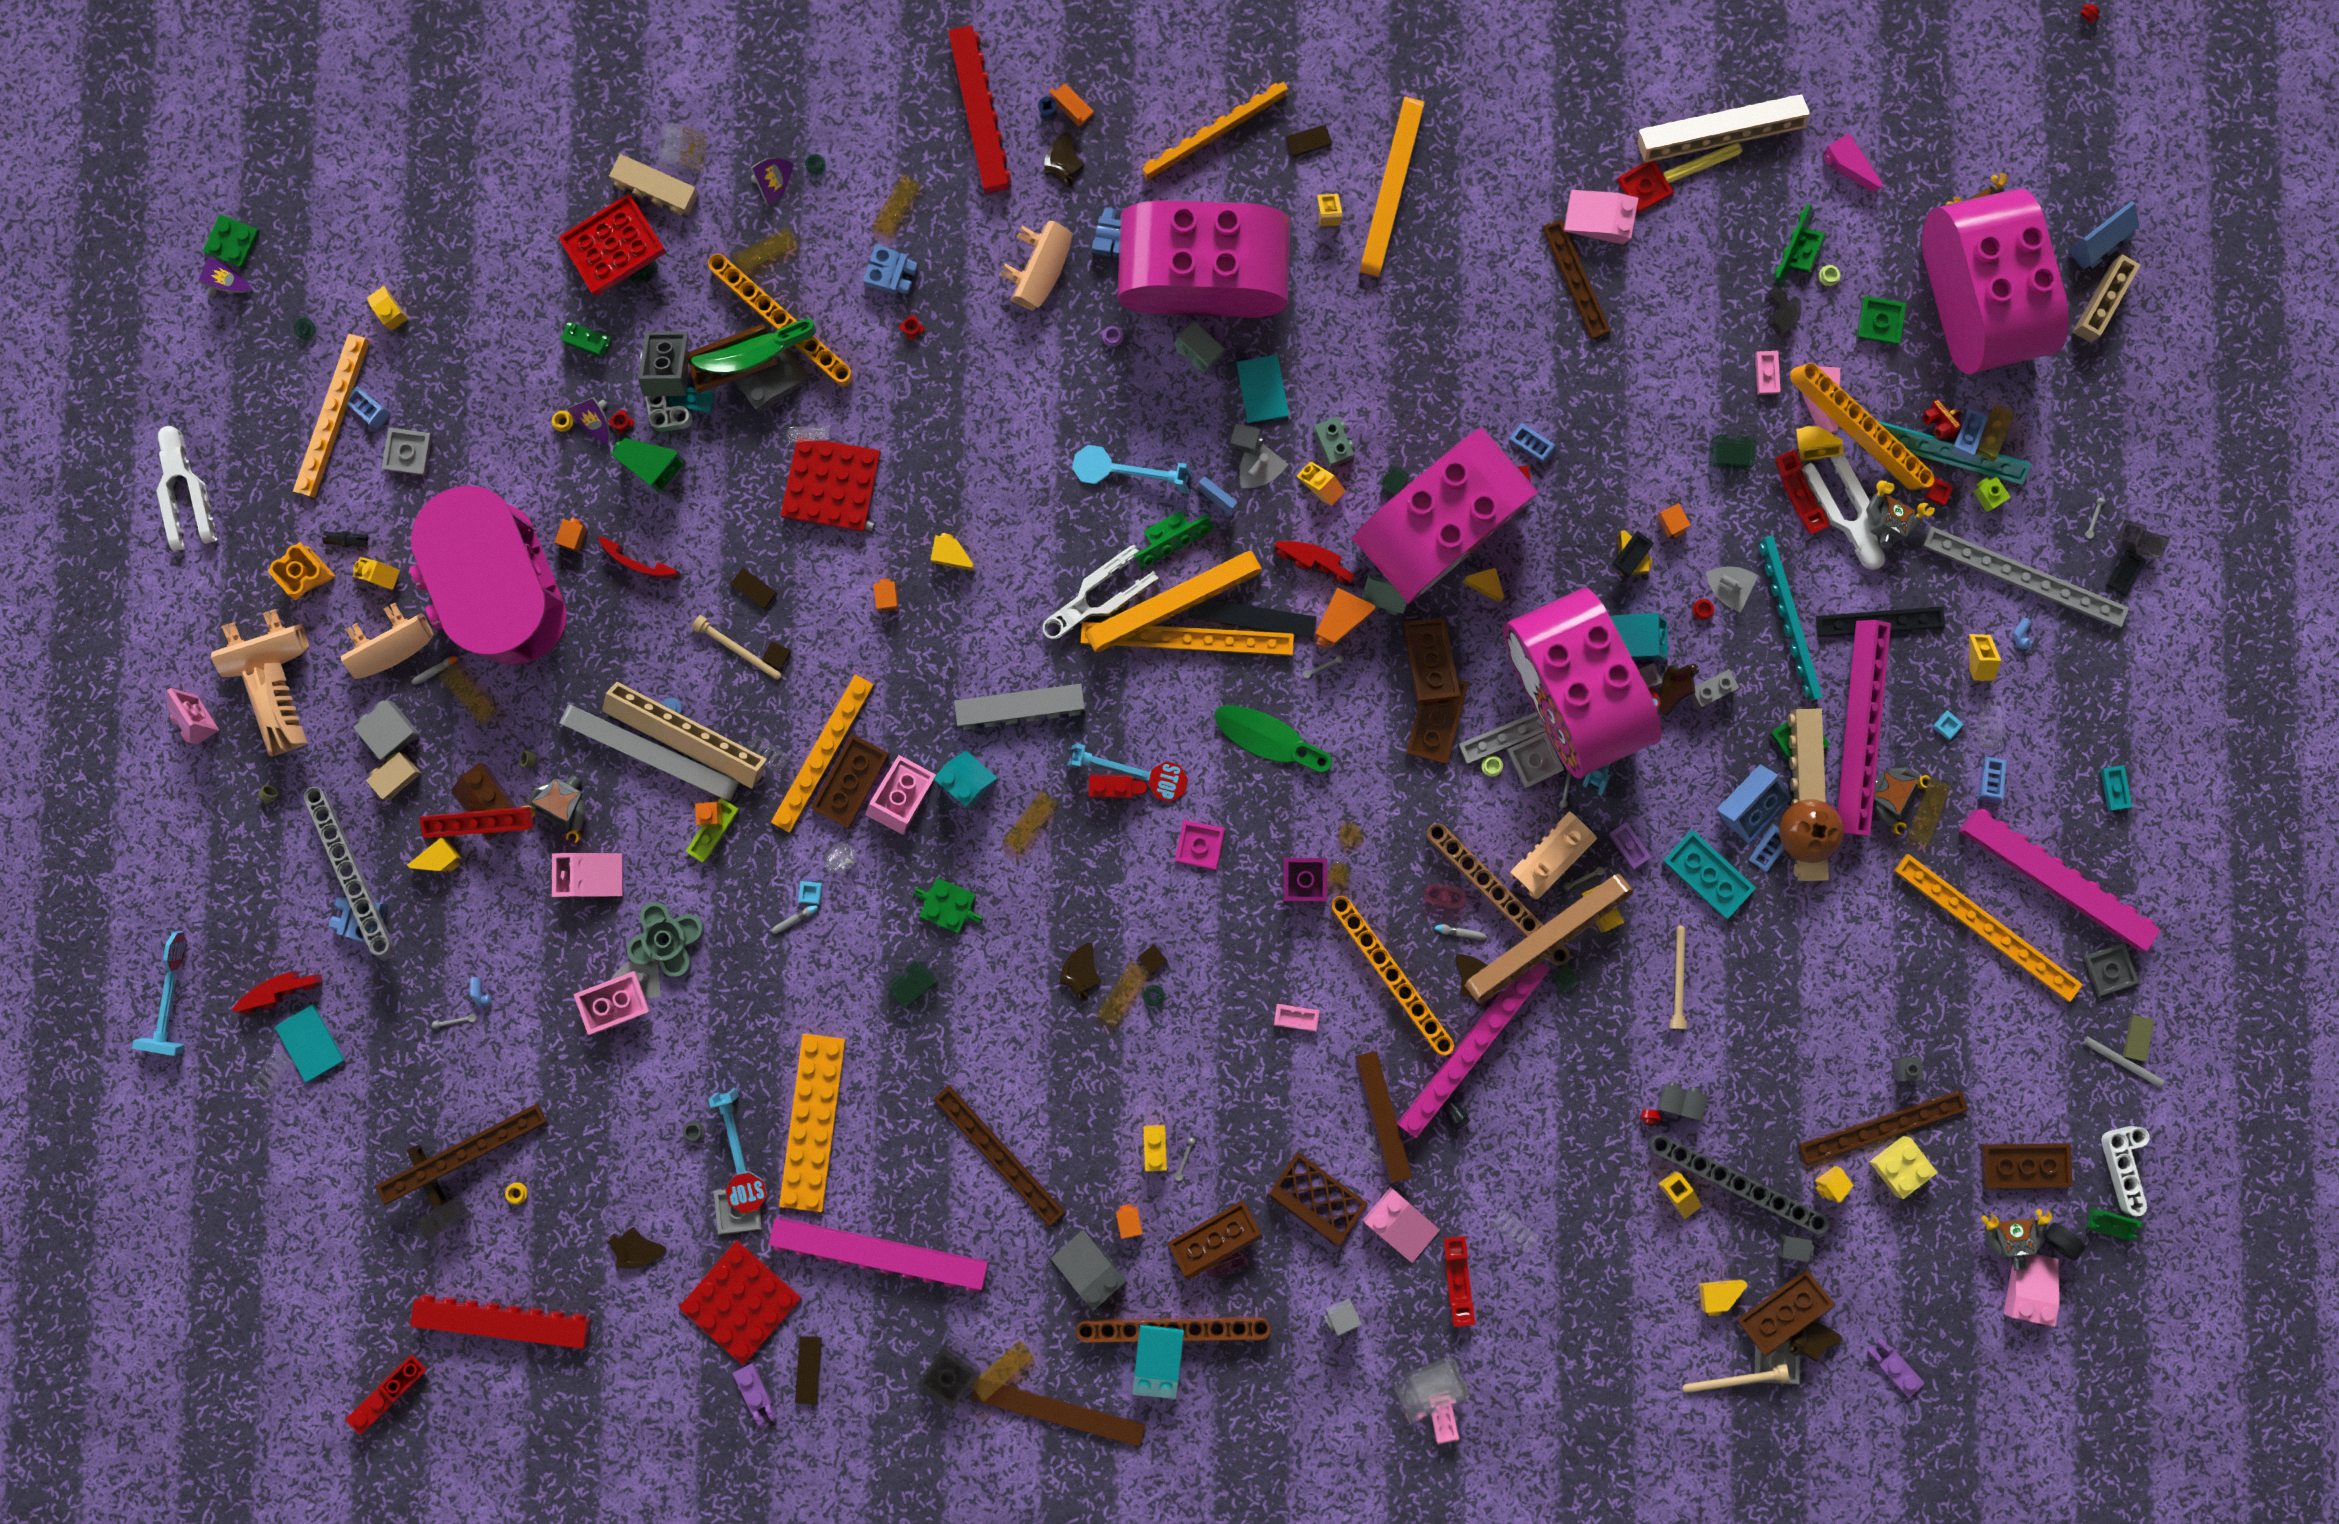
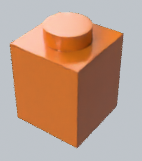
[1657,503,1691,539]
[554,518,588,553]
[873,579,899,612]
[695,802,723,827]
[1116,1204,1143,1239]

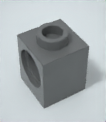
[1230,423,1264,455]
[1892,1057,1924,1081]
[1778,1234,1814,1262]

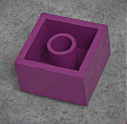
[1283,858,1327,902]

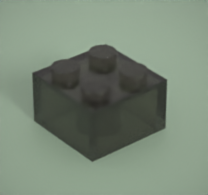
[917,1344,980,1410]

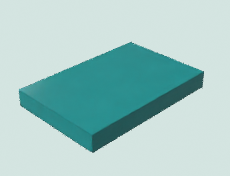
[1236,355,1289,424]
[275,1005,345,1083]

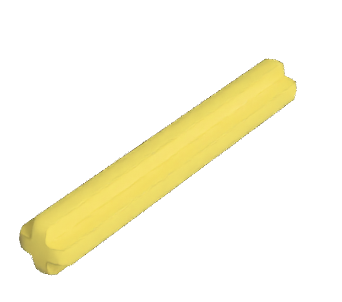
[1663,143,1742,183]

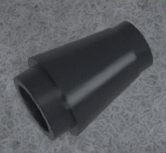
[1442,1097,1471,1130]

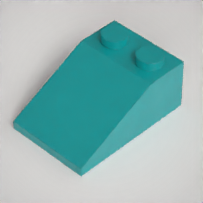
[1132,1325,1184,1399]

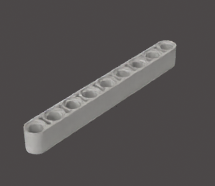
[559,704,739,801]
[304,787,395,960]

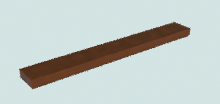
[933,1084,1066,1227]
[1797,1090,1968,1165]
[375,1103,547,1206]
[971,1378,1145,1447]

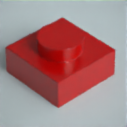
[1924,477,1954,506]

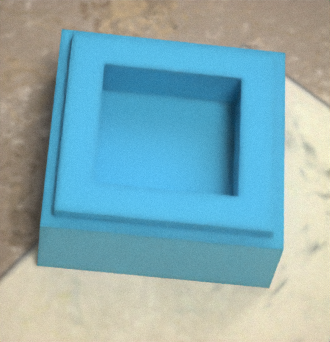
[1932,710,1964,741]
[798,881,822,905]

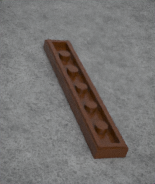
[1542,219,1611,341]
[1355,1051,1412,1183]

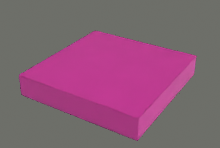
[1175,820,1225,870]

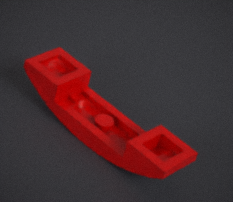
[1775,449,1830,535]
[598,536,681,578]
[1444,1236,1476,1327]

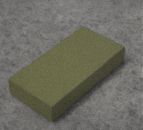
[2123,1015,2154,1062]

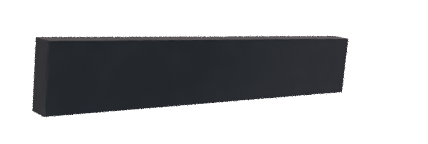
[1188,599,1317,638]
[1816,606,1945,637]

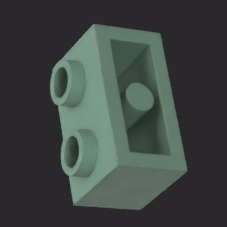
[1173,321,1225,373]
[1313,416,1356,468]
[1361,575,1407,615]

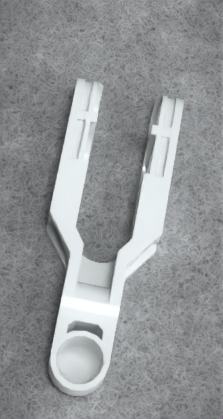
[156,426,218,552]
[1801,455,1885,570]
[1043,545,1159,639]

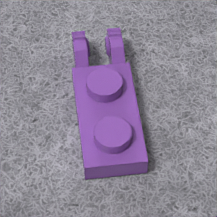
[1867,1338,1925,1398]
[732,1363,777,1428]

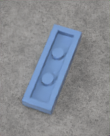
[1951,409,1988,461]

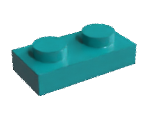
[668,387,715,413]
[2100,765,2132,811]

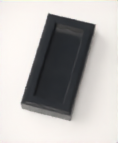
[1611,530,1654,578]
[2106,549,2147,596]

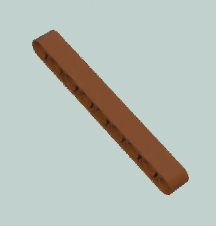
[1076,1316,1271,1342]

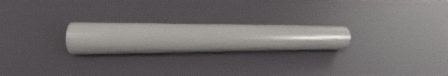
[2083,1036,2164,1087]

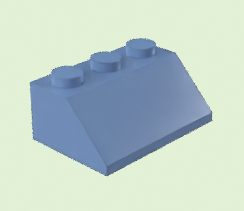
[2068,201,2139,270]
[1717,764,1792,844]

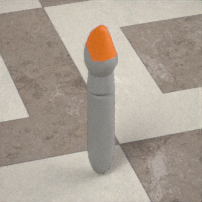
[412,656,458,685]

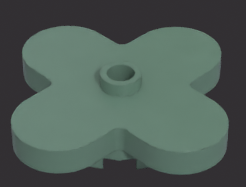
[627,902,704,977]

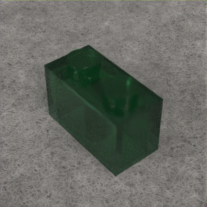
[1708,435,1756,469]
[887,961,938,1009]

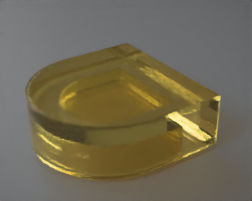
[1338,822,1364,848]
[1327,862,1350,886]

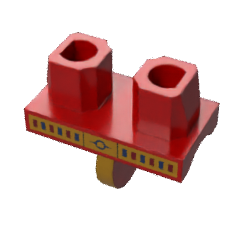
[1922,399,1961,441]

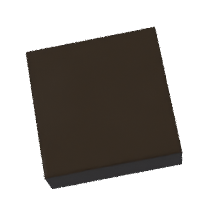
[762,641,791,670]
[1137,944,1167,974]

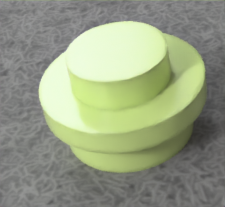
[1818,265,1840,286]
[1481,755,1503,777]

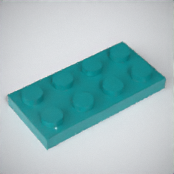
[1662,829,1756,920]

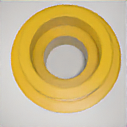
[552,411,574,432]
[505,1182,528,1205]

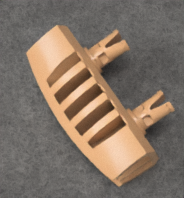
[999,221,1073,311]
[341,603,434,679]
[211,609,310,677]
[241,663,308,757]
[1510,811,1597,899]

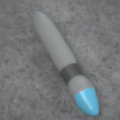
[771,905,818,934]
[1435,924,1487,940]

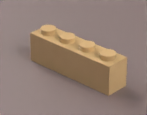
[609,154,699,216]
[2072,254,2140,343]

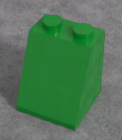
[611,438,686,494]

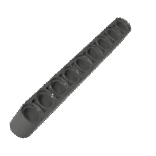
[1648,1135,1829,1234]

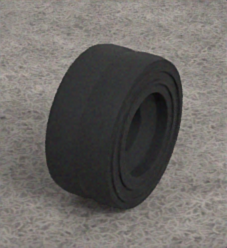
[2044,1222,2087,1261]

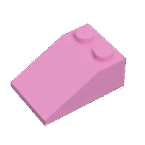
[1564,190,1638,245]
[1803,366,1840,434]
[167,688,219,744]
[866,755,936,835]
[574,971,650,1035]
[1363,1187,1440,1263]
[2004,1254,2059,1327]

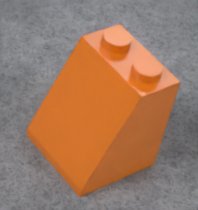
[1313,587,1376,649]

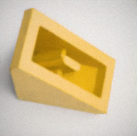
[1317,194,1342,227]
[1462,568,1504,603]

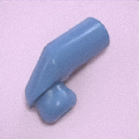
[2013,618,2032,649]
[470,977,492,1008]

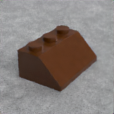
[451,763,517,841]

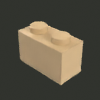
[366,752,421,801]

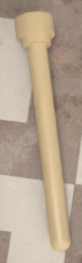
[691,615,782,680]
[1669,926,1687,1029]
[1682,1364,1790,1393]

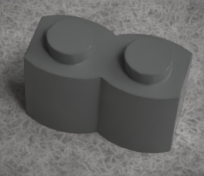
[1657,1081,1708,1121]

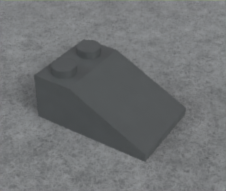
[638,331,689,396]
[734,348,810,414]
[1051,1229,1126,1311]

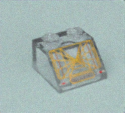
[658,122,709,175]

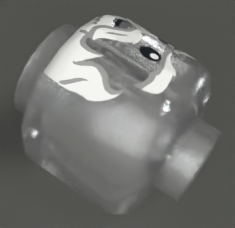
[825,843,857,874]

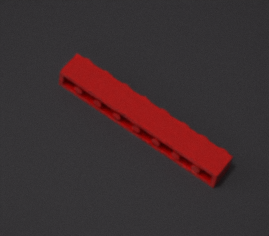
[948,25,1012,194]
[410,1294,592,1349]

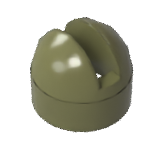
[520,750,538,768]
[258,785,278,804]

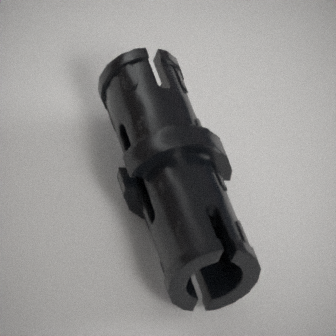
[322,531,369,548]

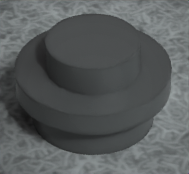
[683,1121,705,1143]

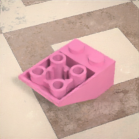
[552,853,623,897]

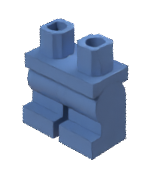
[1092,207,1120,258]
[863,244,918,295]
[328,897,388,943]

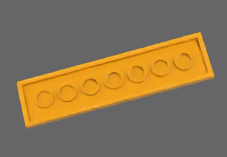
[779,1034,846,1212]

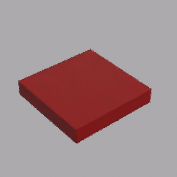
[1617,161,1674,214]

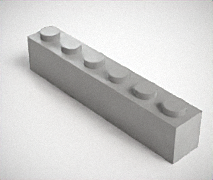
[954,684,1085,731]

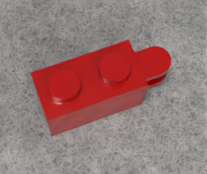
[1088,775,1147,799]

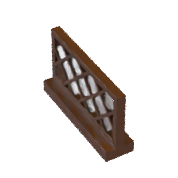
[688,323,778,394]
[1266,1152,1368,1247]

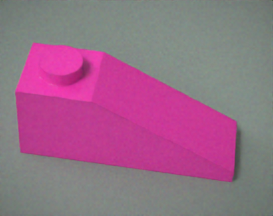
[1823,133,1883,193]

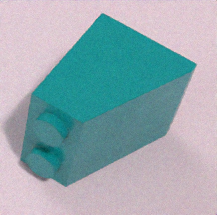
[1610,613,1668,660]
[933,751,998,810]

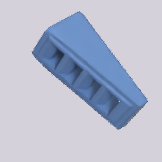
[348,386,391,429]
[1509,423,1556,466]
[1977,756,2007,804]
[1749,823,1784,872]

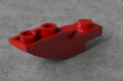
[1274,541,1356,586]
[232,971,323,1015]
[345,1354,427,1435]

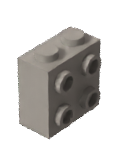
[353,700,420,762]

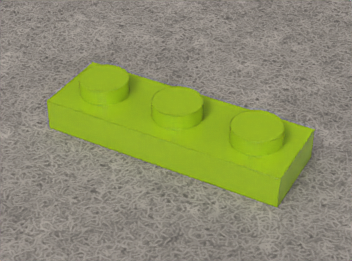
[685,798,740,863]

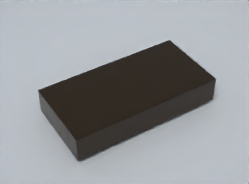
[1286,124,1332,158]
[730,567,777,609]

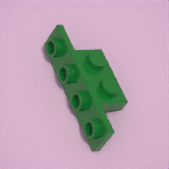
[1774,204,1826,288]
[1134,511,1214,569]

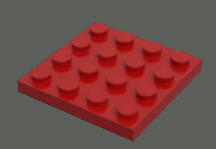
[558,193,667,297]
[780,436,881,532]
[678,1240,802,1365]

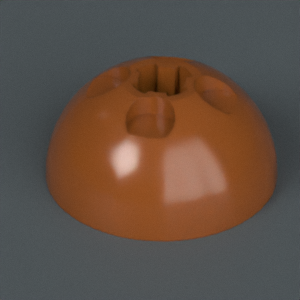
[1779,799,1844,863]

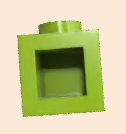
[1973,476,2011,512]

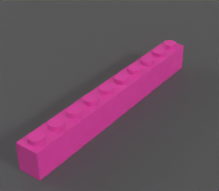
[1837,620,1891,836]
[1959,809,2160,951]
[1397,962,1550,1139]
[769,1217,989,1292]

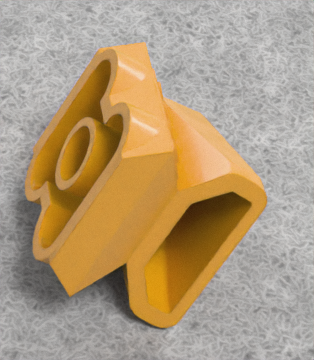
[268,542,335,601]

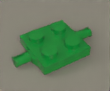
[913,878,983,934]

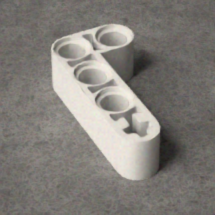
[640,353,693,432]
[2101,1126,2150,1216]

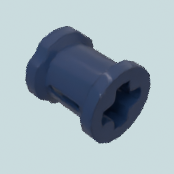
[1038,96,1057,121]

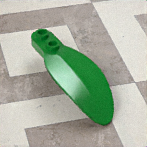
[691,319,816,374]
[1214,705,1332,773]

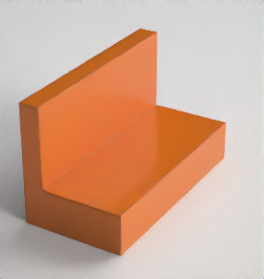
[1049,83,1094,127]

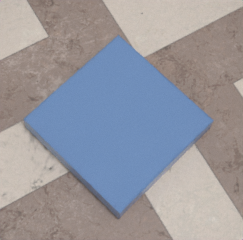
[1198,476,1237,516]

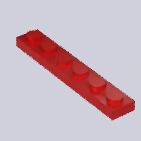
[419,807,534,838]

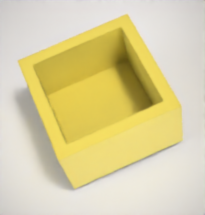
[1869,1136,1937,1199]

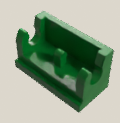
[560,322,612,359]
[2086,1208,2142,1241]

